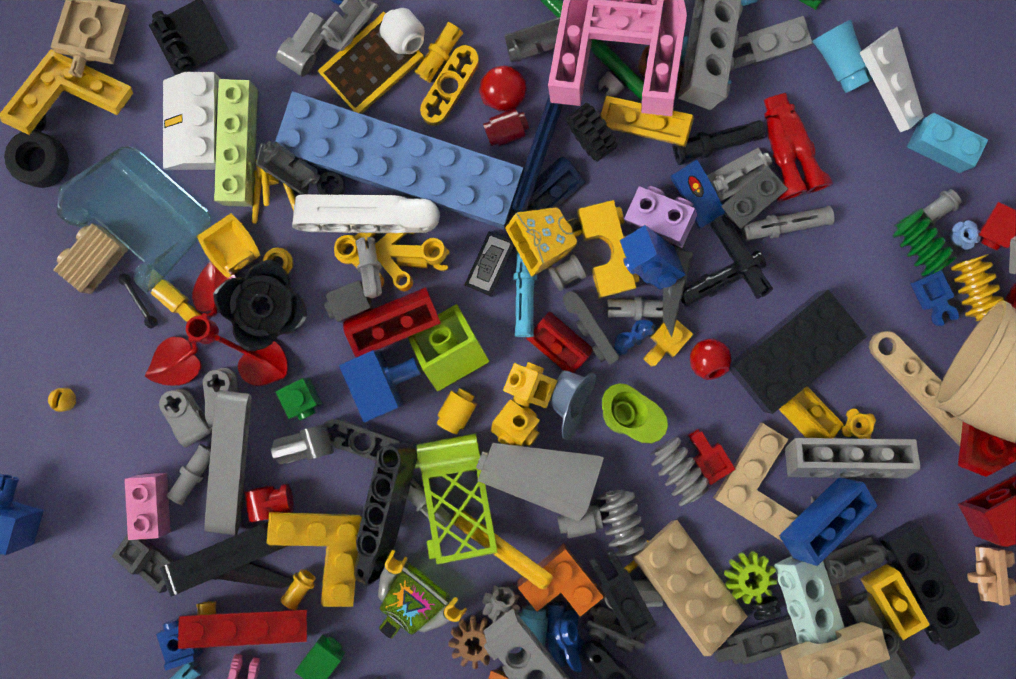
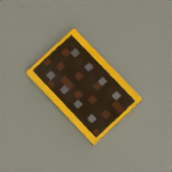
[318,12,424,114]

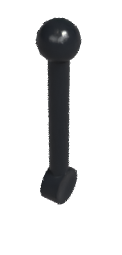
[118,274,158,329]

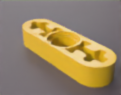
[420,45,479,126]

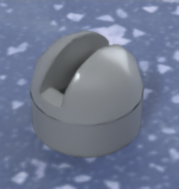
[598,71,625,97]

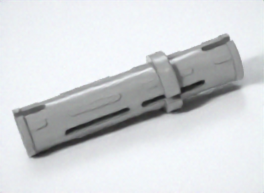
[741,206,834,242]

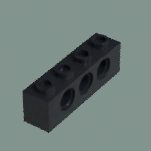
[879,521,980,651]

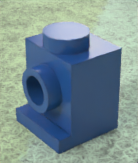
[156,618,203,671]

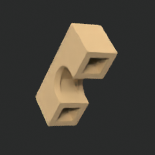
[780,622,890,679]

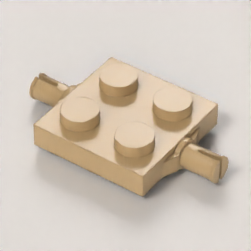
[51,0,130,77]

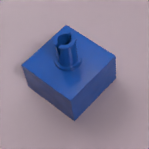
[339,350,421,422]
[0,474,44,556]

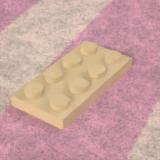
[632,520,748,656]

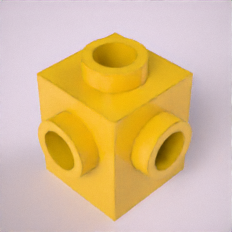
[503,362,558,408]
[491,399,540,447]

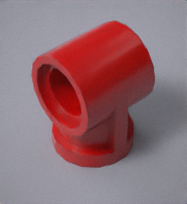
[244,484,294,522]

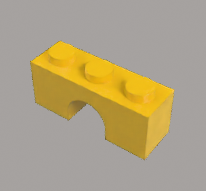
[577,200,639,298]

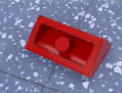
[526,312,593,373]

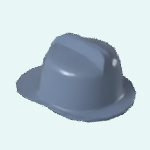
[551,371,596,440]

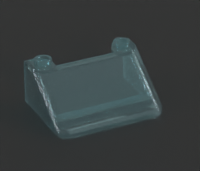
[57,147,211,293]

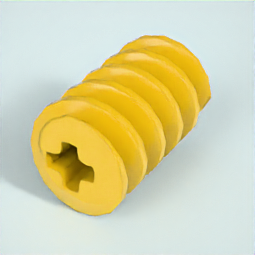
[951,254,1004,321]

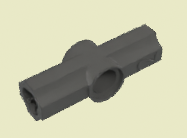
[846,592,916,679]

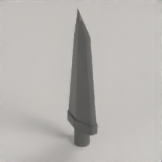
[663,241,693,337]

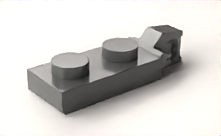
[714,616,799,665]

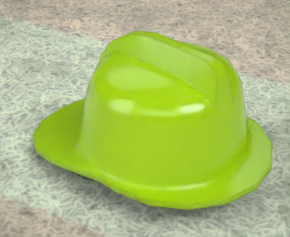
[602,383,668,444]

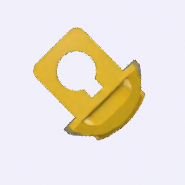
[197,213,261,278]

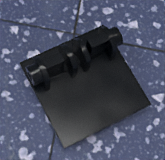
[149,0,229,75]

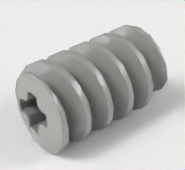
[650,437,709,506]
[596,489,648,557]

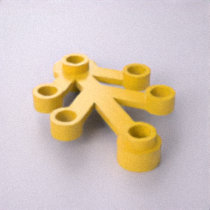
[334,233,447,291]

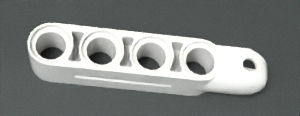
[292,194,440,233]

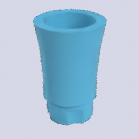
[812,20,873,93]

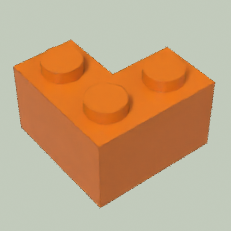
[517,543,604,616]

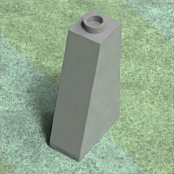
[476,443,604,522]

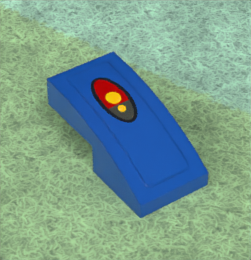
[670,160,725,229]

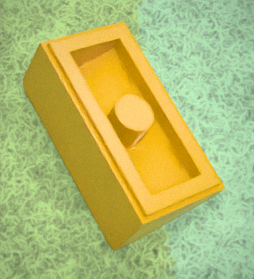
[779,386,844,438]

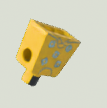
[505,207,582,277]

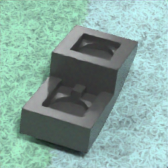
[112,534,174,593]

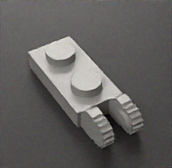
[732,16,813,69]

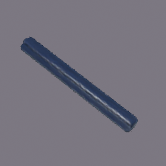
[511,95,563,212]

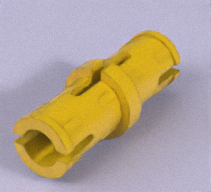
[414,22,464,83]

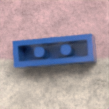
[779,478,878,566]

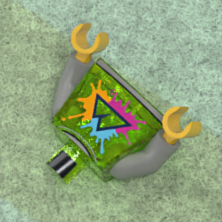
[378,550,467,639]

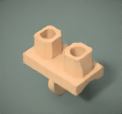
[967,545,1016,606]

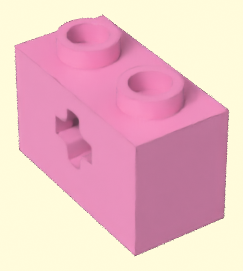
[125,473,170,540]

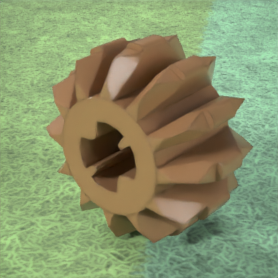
[448,615,490,669]

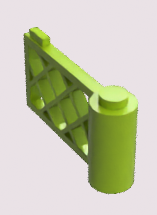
[415,433,498,565]

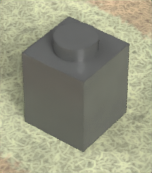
[324,280,374,323]

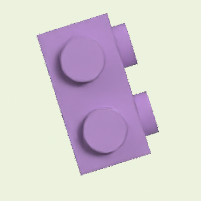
[624,186,697,248]

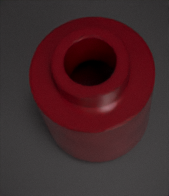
[483,108,529,147]

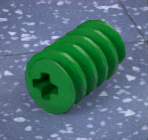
[892,208,957,277]

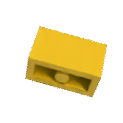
[860,564,930,640]

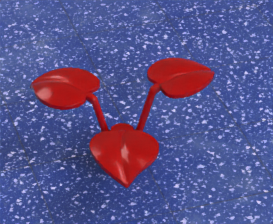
[145,261,288,386]

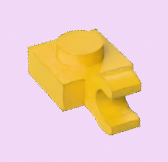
[643,319,693,367]

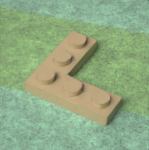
[713,423,798,542]

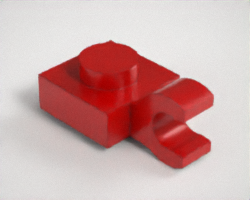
[688,429,736,485]

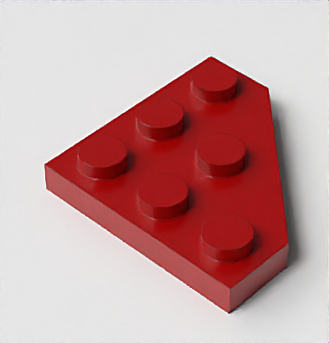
[958,422,1016,477]

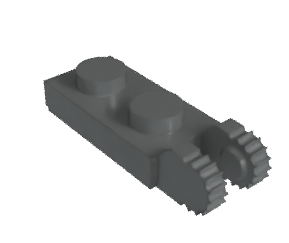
[562,291,619,365]

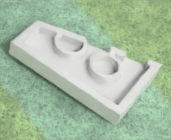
[860,27,924,132]

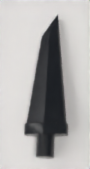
[213,562,294,588]

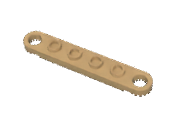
[869,331,963,446]

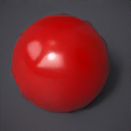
[689,338,732,380]

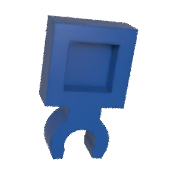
[910,270,959,327]

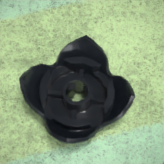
[213,260,307,351]

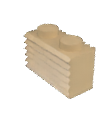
[53,223,129,294]

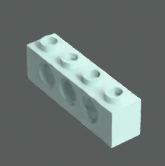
[774,556,847,679]

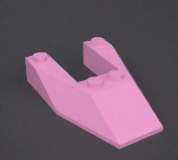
[548,0,687,116]

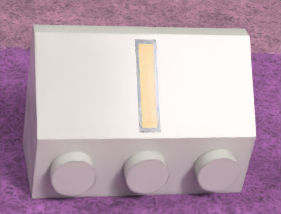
[163,72,221,170]

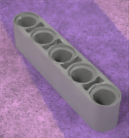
[204,390,252,535]

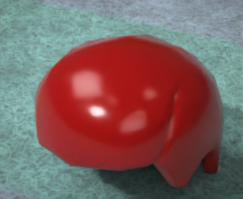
[479,65,527,112]

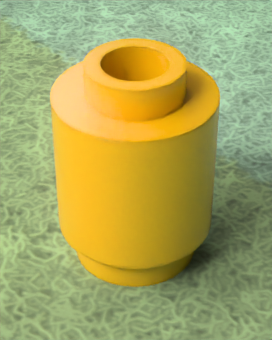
[436,388,477,435]

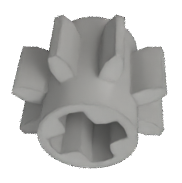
[482,585,520,623]

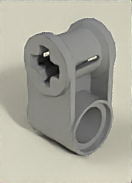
[203,368,238,427]
[159,389,212,448]

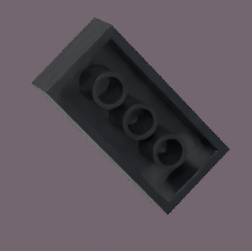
[729,289,867,414]

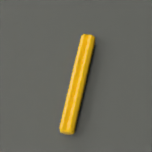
[451,511,553,589]

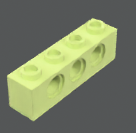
[214,79,258,207]

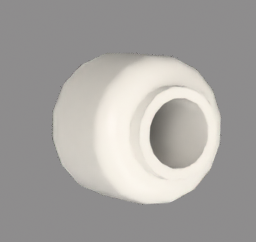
[380,8,425,54]

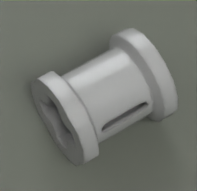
[547,254,586,291]

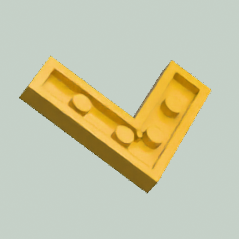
[0,49,133,135]
[266,512,362,607]

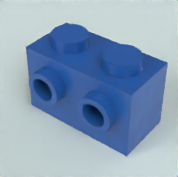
[620,225,686,290]

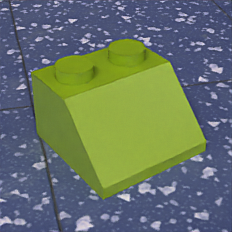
[407,304,490,392]

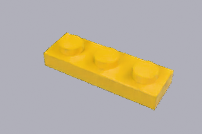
[601,96,694,147]

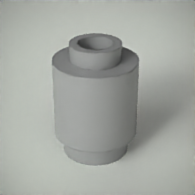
[557,504,603,539]

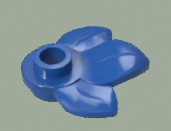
[552,610,585,672]

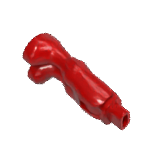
[763,93,833,202]

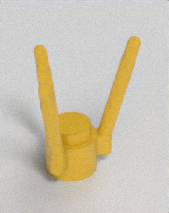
[252,159,295,224]

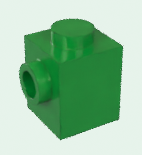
[276,377,323,421]

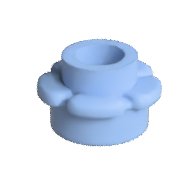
[950,220,981,250]

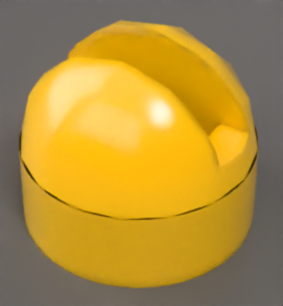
[48,388,76,412]

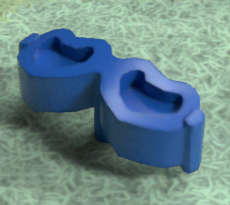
[614,320,657,356]

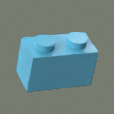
[907,113,988,173]

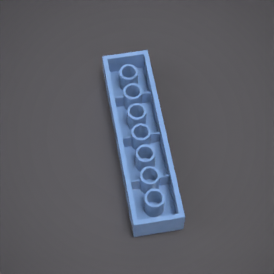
[275,91,523,229]

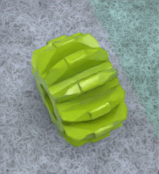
[724,551,777,604]

